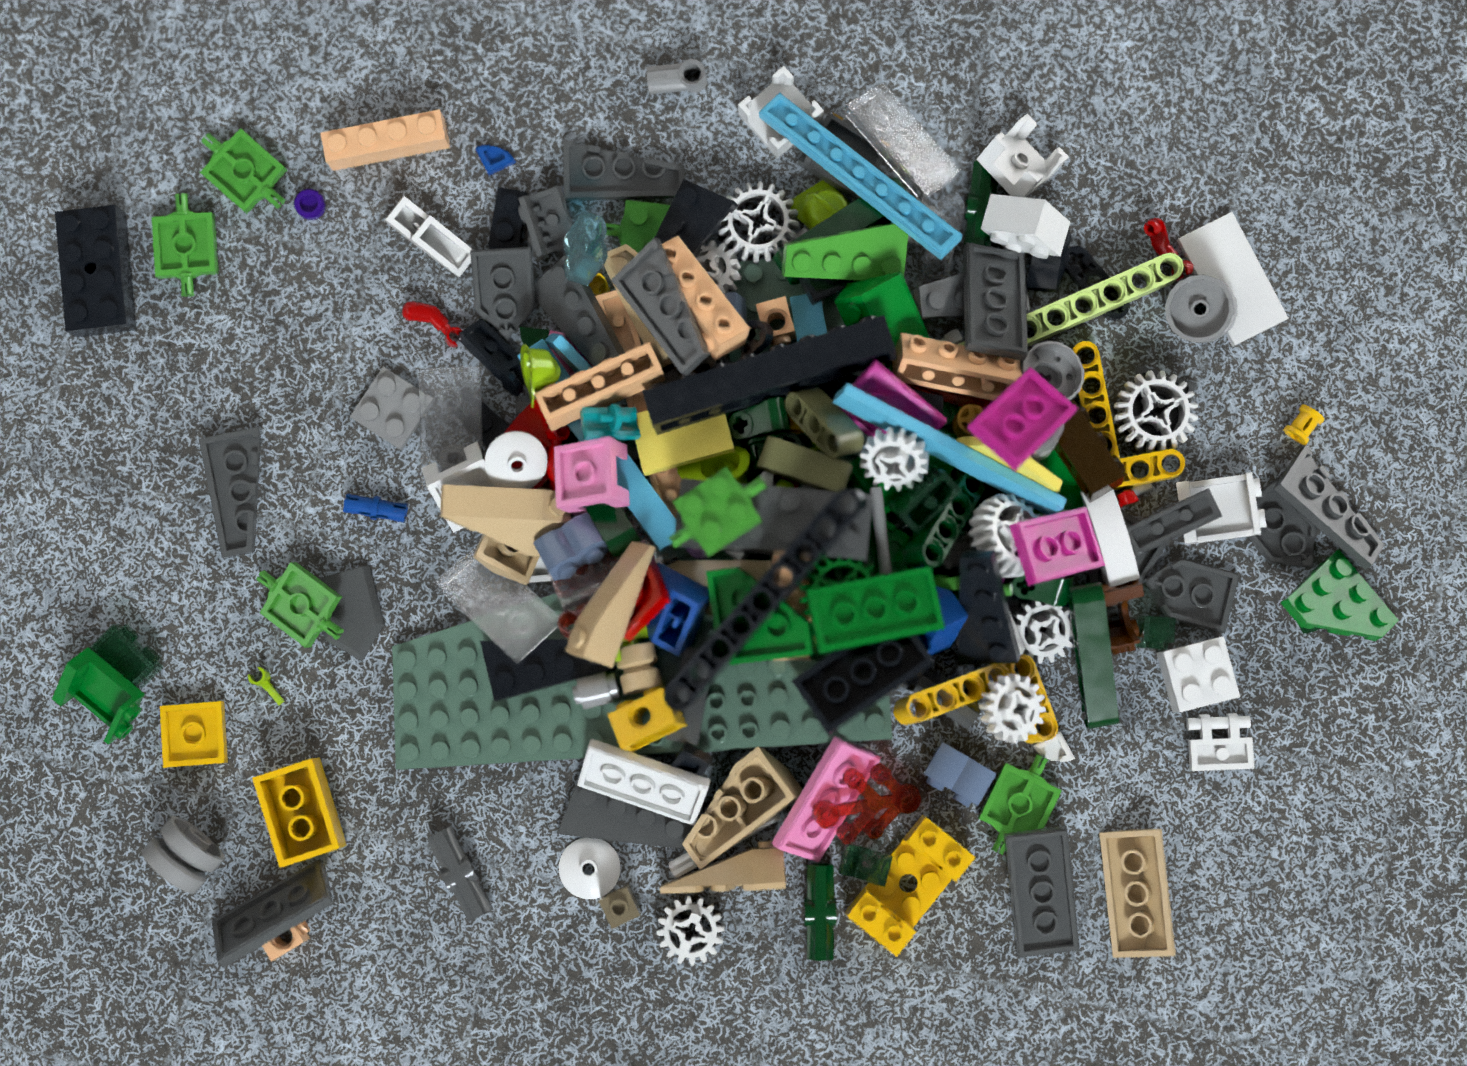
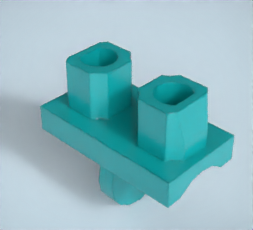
[580,404,641,441]

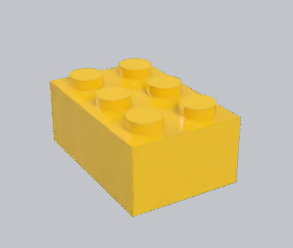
[252,757,347,868]

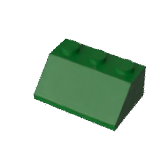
[834,271,930,373]

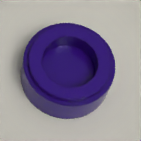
[294,189,326,220]

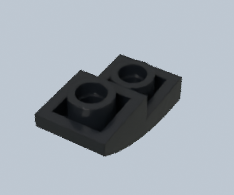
[1027,230,1072,293]

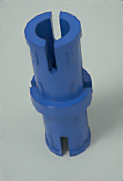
[343,493,408,523]

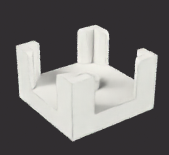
[738,66,824,159]
[976,114,1069,197]
[422,442,498,533]

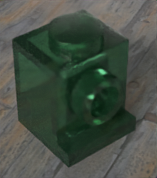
[1136,616,1176,650]

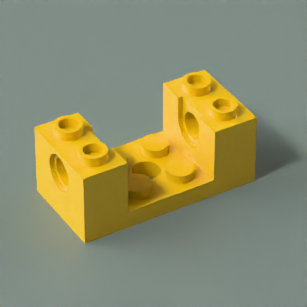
[845,815,976,957]

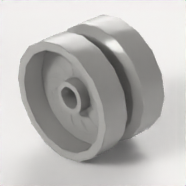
[1165,275,1238,343]
[142,816,225,894]

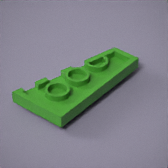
[781,223,908,280]

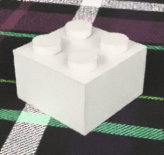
[981,194,1070,259]
[1156,636,1240,712]

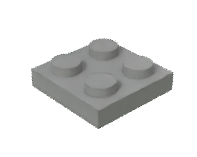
[350,367,435,451]

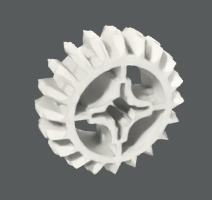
[718,181,799,263]
[1114,370,1198,453]
[968,493,1040,578]

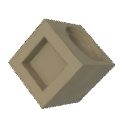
[599,884,642,929]

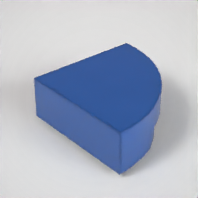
[475,145,516,176]

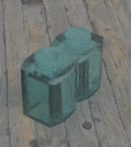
[563,211,608,286]

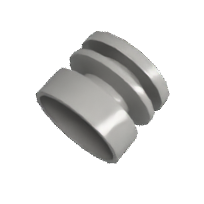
[1020,341,1084,401]

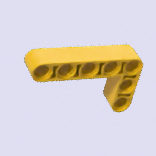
[1073,341,1185,490]
[893,654,1058,744]

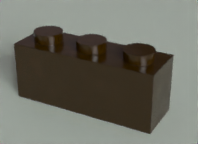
[1054,399,1125,503]

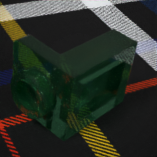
[838,843,893,887]

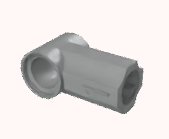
[647,59,708,95]

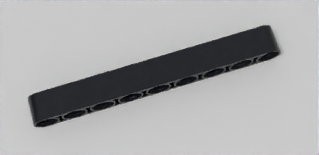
[664,488,867,710]

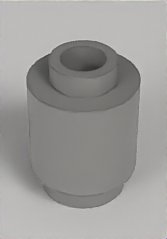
[572,672,620,709]

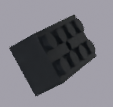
[55,205,137,338]
[791,635,935,736]

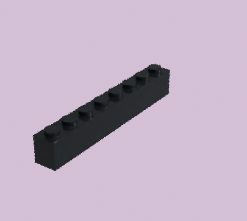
[642,315,897,435]

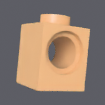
[756,296,797,346]
[262,920,310,962]

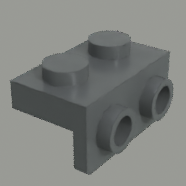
[518,186,579,256]

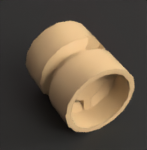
[617,642,663,695]

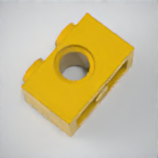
[607,686,687,752]

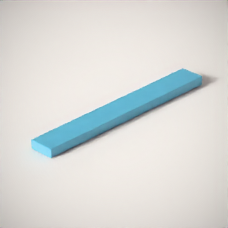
[759,93,962,260]
[517,338,676,552]
[832,384,1067,515]

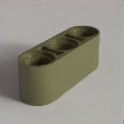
[785,387,864,458]
[756,436,853,492]

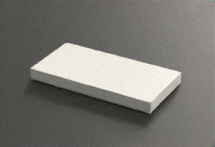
[1176,212,1289,347]
[577,739,711,825]

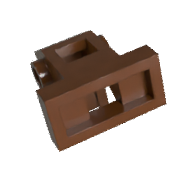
[1101,579,1144,655]

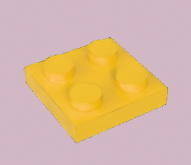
[160,701,228,768]

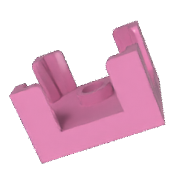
[554,436,630,515]

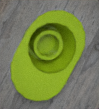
[790,180,850,229]
[520,344,561,408]
[677,446,751,484]

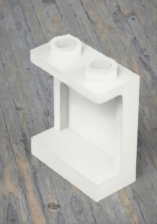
[1176,472,1266,545]

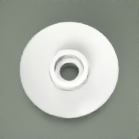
[485,431,547,489]
[559,837,620,899]

